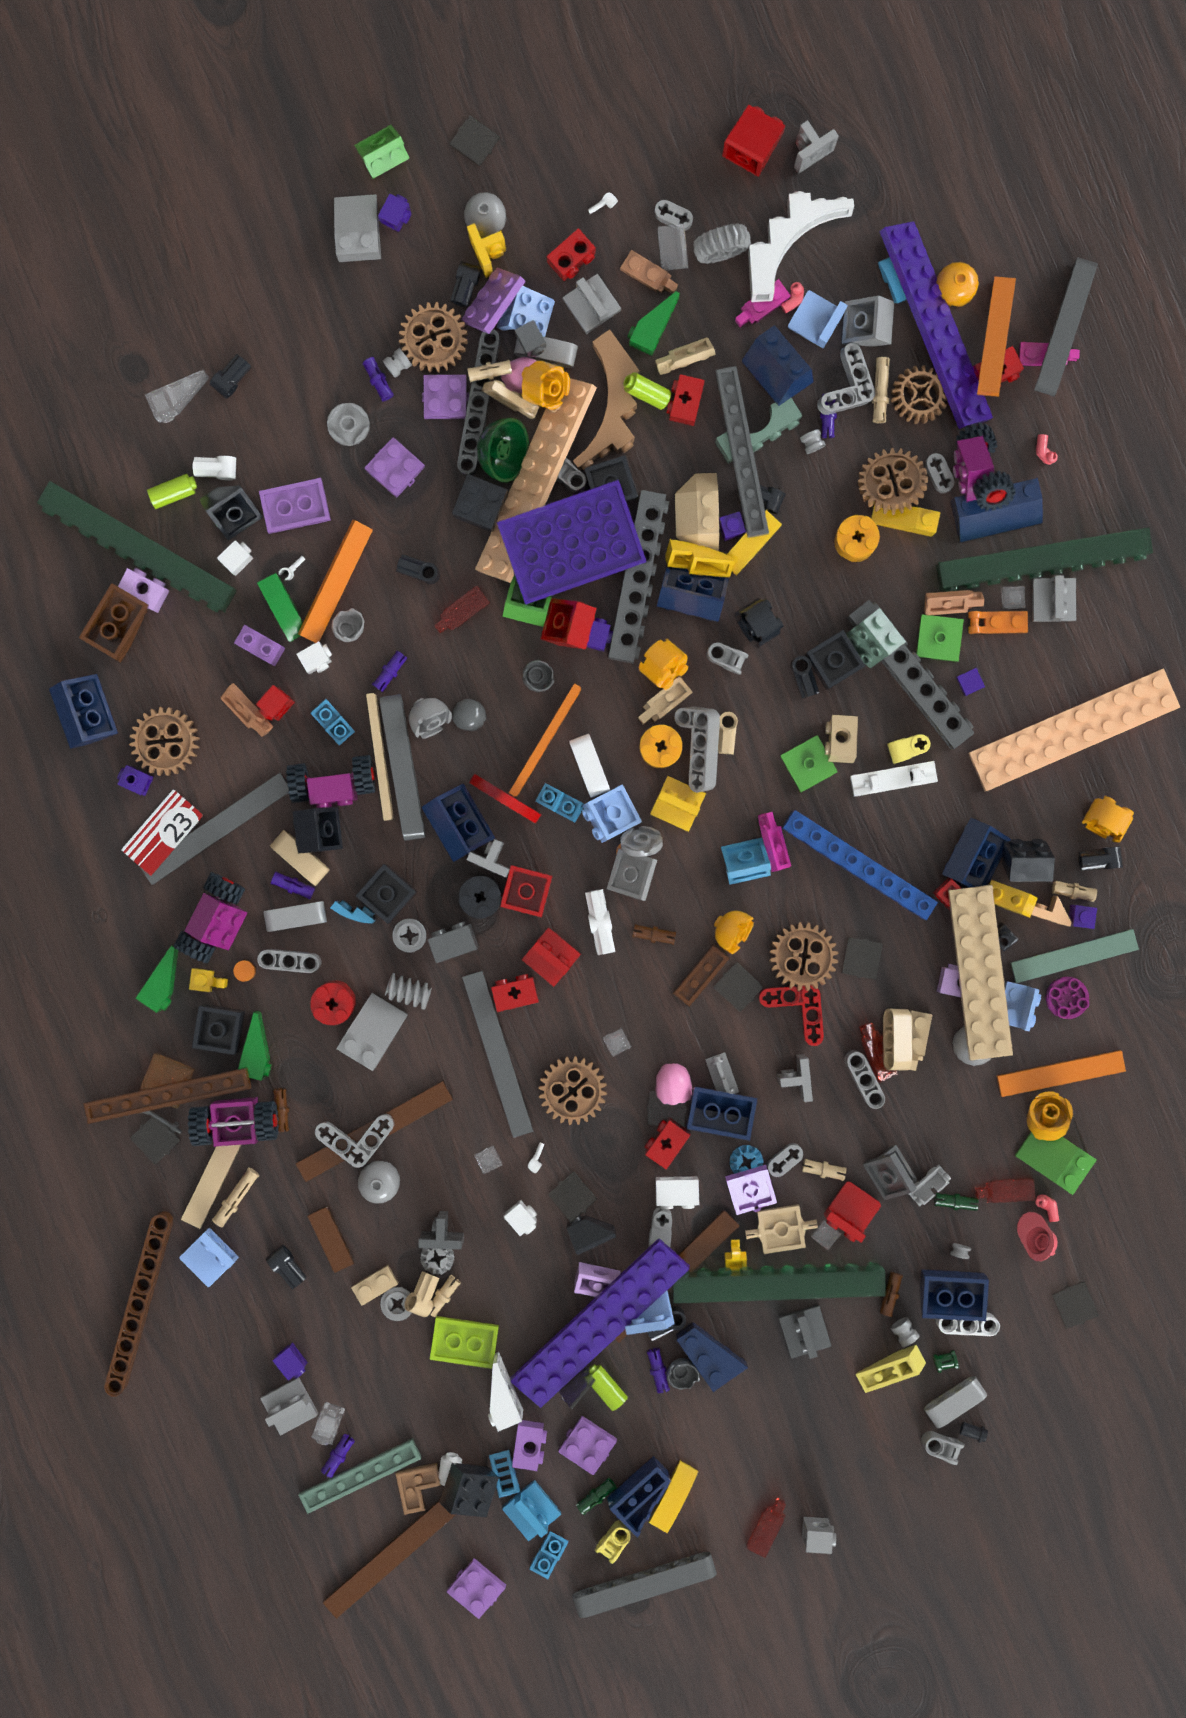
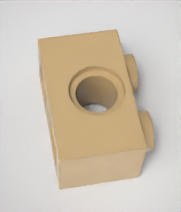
[825,715,858,763]

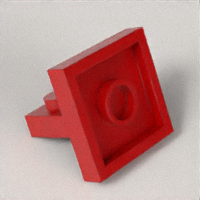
[522,927,581,986]

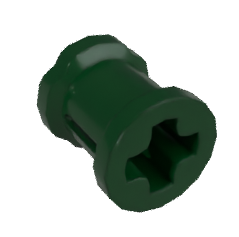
[933,1350,959,1373]

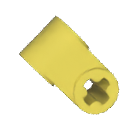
[887,734,930,764]
[595,1520,631,1564]

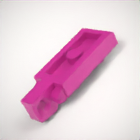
[735,279,791,327]
[1019,342,1080,366]
[758,812,791,872]

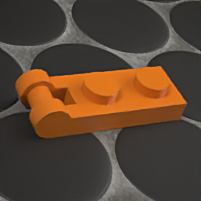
[968,611,1028,634]

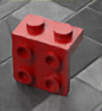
[824,1181,881,1243]

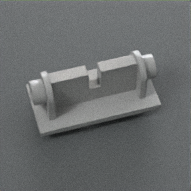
[705,1052,739,1094]
[909,1165,951,1206]

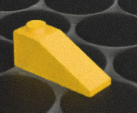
[871,504,941,537]

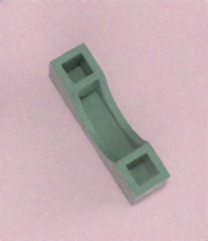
[715,398,802,464]

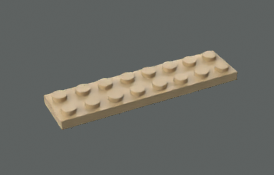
[948,885,1013,1060]

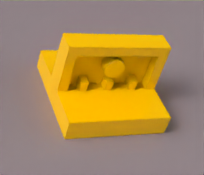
[467,223,506,278]
[650,776,706,832]

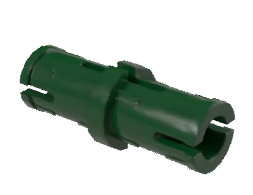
[934,1192,979,1211]
[576,1477,617,1515]

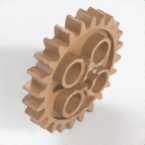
[399,302,468,373]
[858,448,928,515]
[129,707,200,776]
[769,922,838,991]
[539,1056,607,1125]

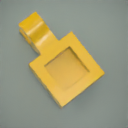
[189,968,228,992]
[725,1240,747,1272]

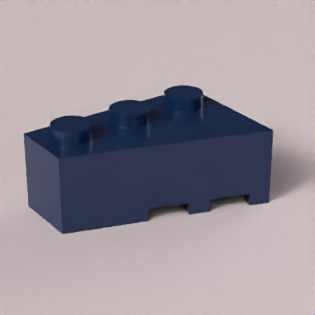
[607,1456,671,1538]

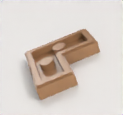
[396,1463,441,1515]

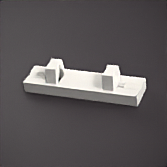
[850,761,938,797]

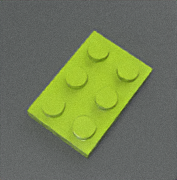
[430,1316,499,1369]

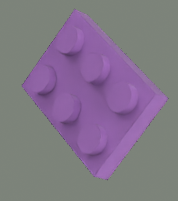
[461,268,526,334]
[259,478,331,534]

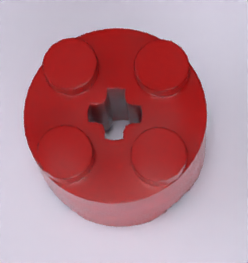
[310,980,356,1025]

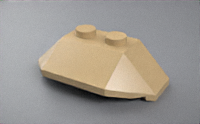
[675,473,719,551]

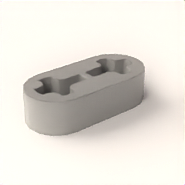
[654,200,693,231]
[925,453,954,493]
[767,1143,803,1177]

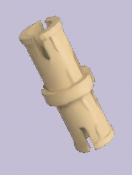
[468,360,512,382]
[1052,880,1097,902]
[802,1159,846,1181]
[430,1275,461,1317]

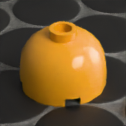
[936,262,979,307]
[714,911,754,954]

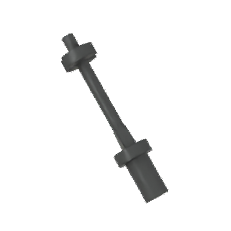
[141,1110,182,1134]

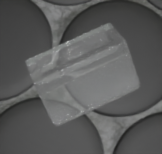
[657,224,688,270]

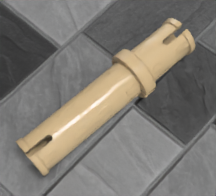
[872,357,890,423]
[212,1167,259,1227]

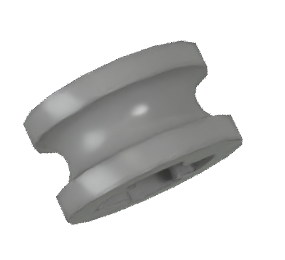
[950,1243,971,1259]

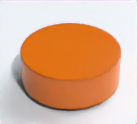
[233,960,256,982]

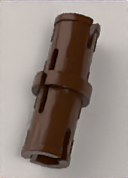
[632,924,676,945]
[273,1088,290,1132]
[879,1272,903,1317]

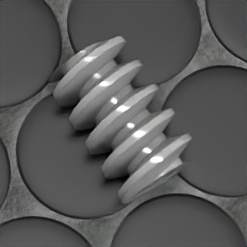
[385,973,432,1010]

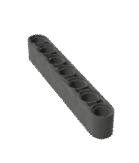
[1034,257,1098,397]
[457,330,500,477]
[380,694,426,841]
[572,1552,717,1618]

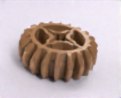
[891,365,947,424]

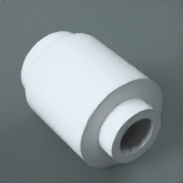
[438,1452,462,1486]

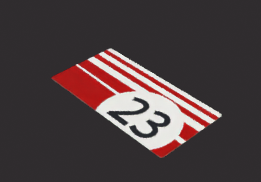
[122,790,203,876]

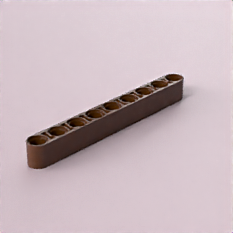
[104,1211,173,1397]

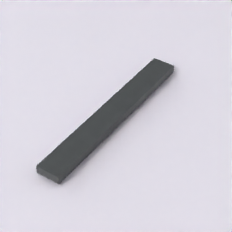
[715,366,769,538]
[140,773,289,885]
[462,970,533,1138]

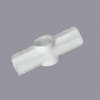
[585,889,615,955]

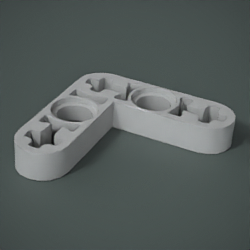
[817,343,875,415]
[315,1114,394,1168]

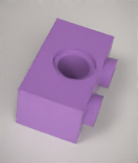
[234,625,285,666]
[512,1420,547,1471]

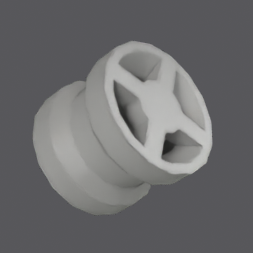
[800,429,826,454]

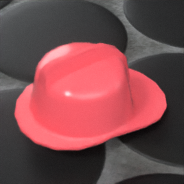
[1017,1212,1058,1261]

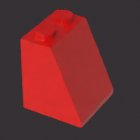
[722,105,786,177]

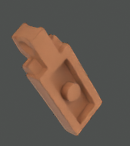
[620,250,678,294]
[924,590,985,615]
[221,683,273,737]

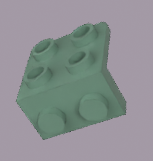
[846,608,906,668]

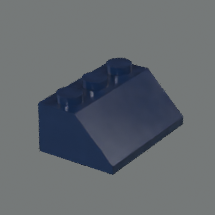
[742,325,813,406]
[657,567,729,622]
[49,674,118,749]
[421,783,495,862]
[942,818,1011,888]
[686,1087,757,1141]
[920,1269,989,1322]

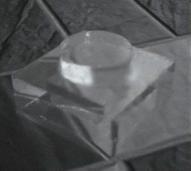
[1002,586,1025,609]
[603,1028,631,1057]
[474,1145,503,1174]
[811,1219,841,1250]

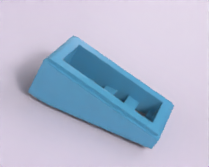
[489,1450,521,1498]

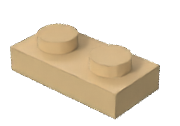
[351,1265,399,1305]

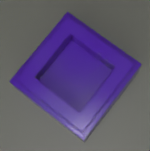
[956,668,985,696]

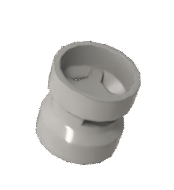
[382,348,412,378]
[891,1317,920,1347]

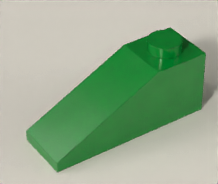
[627,292,680,356]
[135,945,178,1013]
[238,1011,272,1081]

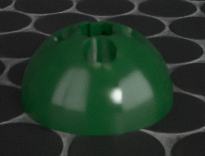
[477,418,529,482]

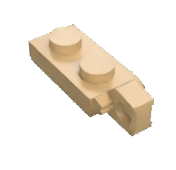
[655,338,716,375]
[482,380,539,419]
[638,676,693,725]
[909,1010,932,1071]

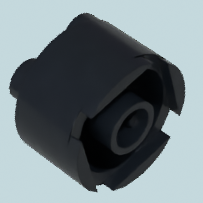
[735,598,784,648]
[459,876,502,918]

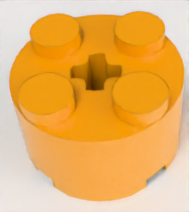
[522,361,570,409]
[834,515,880,562]
[639,639,688,690]
[639,725,682,768]
[1082,796,1134,842]
[1027,1092,1073,1141]

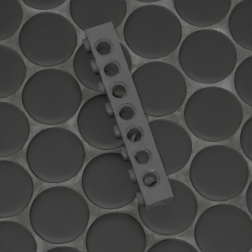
[608,490,669,664]
[847,600,974,750]

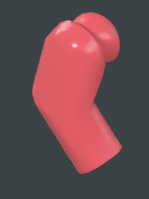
[780,282,804,314]
[1036,434,1058,465]
[1035,1194,1059,1222]

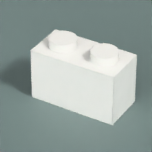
[656,1176,699,1209]

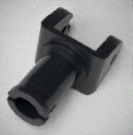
[997,922,1018,952]

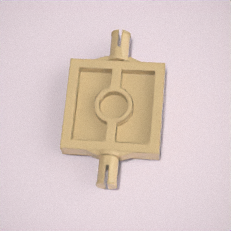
[745,1204,818,1254]

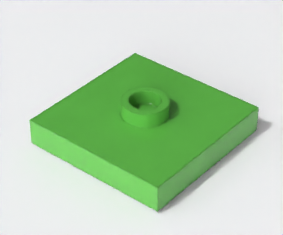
[916,614,964,662]
[780,735,838,793]

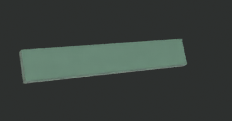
[1010,929,1139,983]
[299,1438,422,1514]

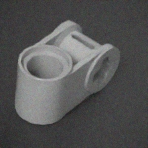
[556,458,587,494]
[706,643,749,675]
[648,1206,672,1247]
[921,1431,965,1465]

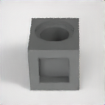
[515,320,546,357]

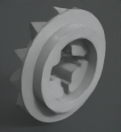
[393,919,427,952]
[421,1248,454,1275]
[381,1287,411,1321]

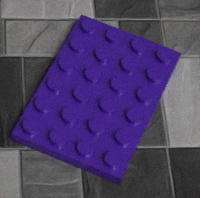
[497,480,647,605]

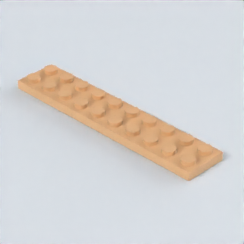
[475,378,596,583]
[968,669,1180,791]

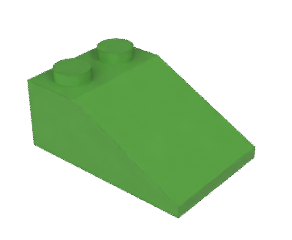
[502,574,551,627]
[1015,1132,1096,1195]

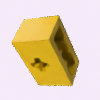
[990,880,1038,918]

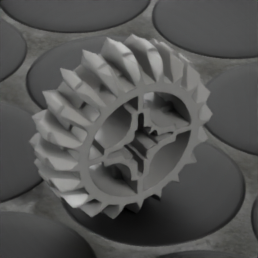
[693,224,751,264]

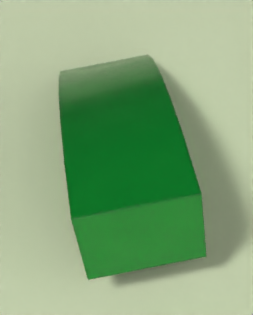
[257,573,303,642]

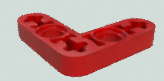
[469,774,541,823]
[758,985,824,1046]

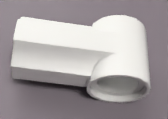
[193,456,236,481]

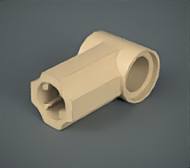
[718,712,738,755]
[404,1271,440,1317]

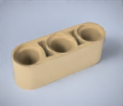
[270,830,330,886]
[883,1008,912,1071]

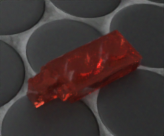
[434,586,490,633]
[859,1022,898,1082]
[975,1178,1035,1203]
[746,1497,786,1558]

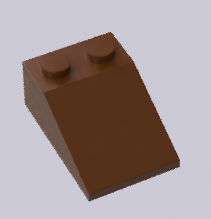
[79,583,149,662]

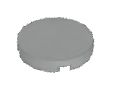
[327,403,370,446]
[620,826,663,857]

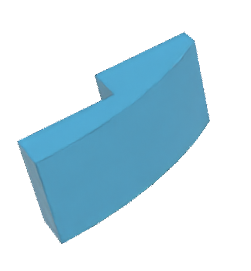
[878,257,906,303]
[310,699,355,745]
[535,783,584,823]
[331,900,376,923]
[529,1531,569,1579]

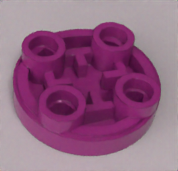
[1045,977,1089,1019]

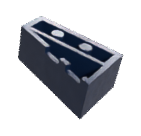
[676,1322,748,1392]

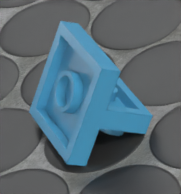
[721,838,771,885]
[502,1480,561,1541]

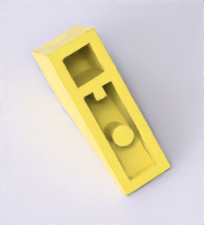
[856,1345,926,1393]

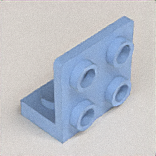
[496,286,555,337]
[788,290,848,349]
[1005,981,1041,1031]
[180,1227,239,1287]
[625,1290,674,1335]

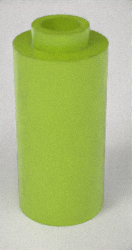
[623,372,671,410]
[147,474,198,509]
[584,1364,628,1411]

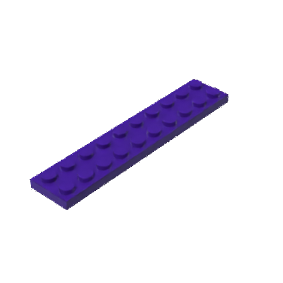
[879,221,993,429]
[510,1238,690,1408]

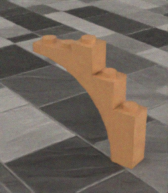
[573,329,639,471]

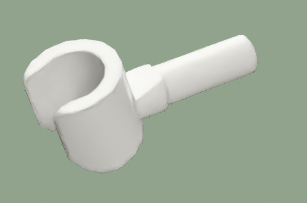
[588,193,618,214]
[279,556,305,580]
[528,1143,544,1173]

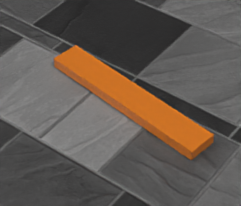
[977,277,1016,397]
[298,520,373,643]
[509,683,581,797]
[996,1050,1126,1097]

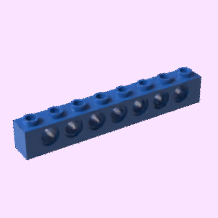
[781,810,938,920]

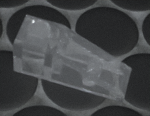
[145,370,209,423]

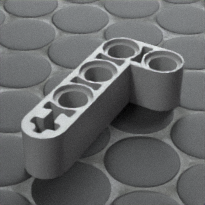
[674,707,720,793]

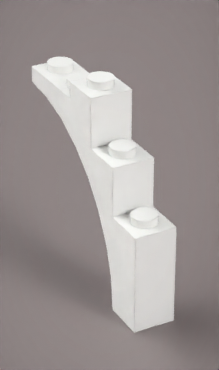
[748,191,854,302]

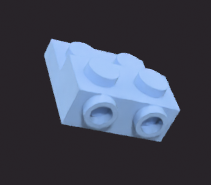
[582,784,642,843]

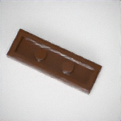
[673,945,729,1007]
[308,1206,354,1273]

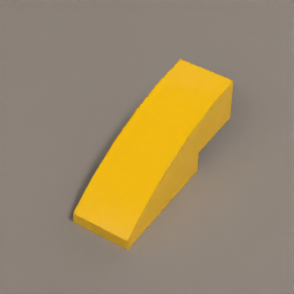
[727,510,782,576]
[665,539,735,578]
[649,1460,698,1533]

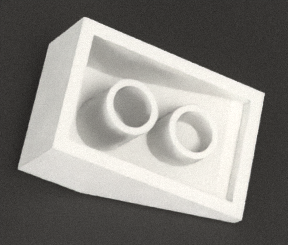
[488,1352,523,1431]

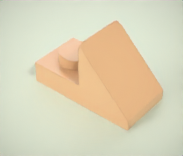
[1031,895,1071,927]

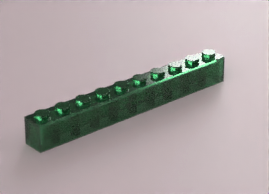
[37,481,237,612]
[936,528,1153,592]
[672,1263,885,1303]

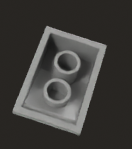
[334,195,381,262]
[337,993,408,1071]

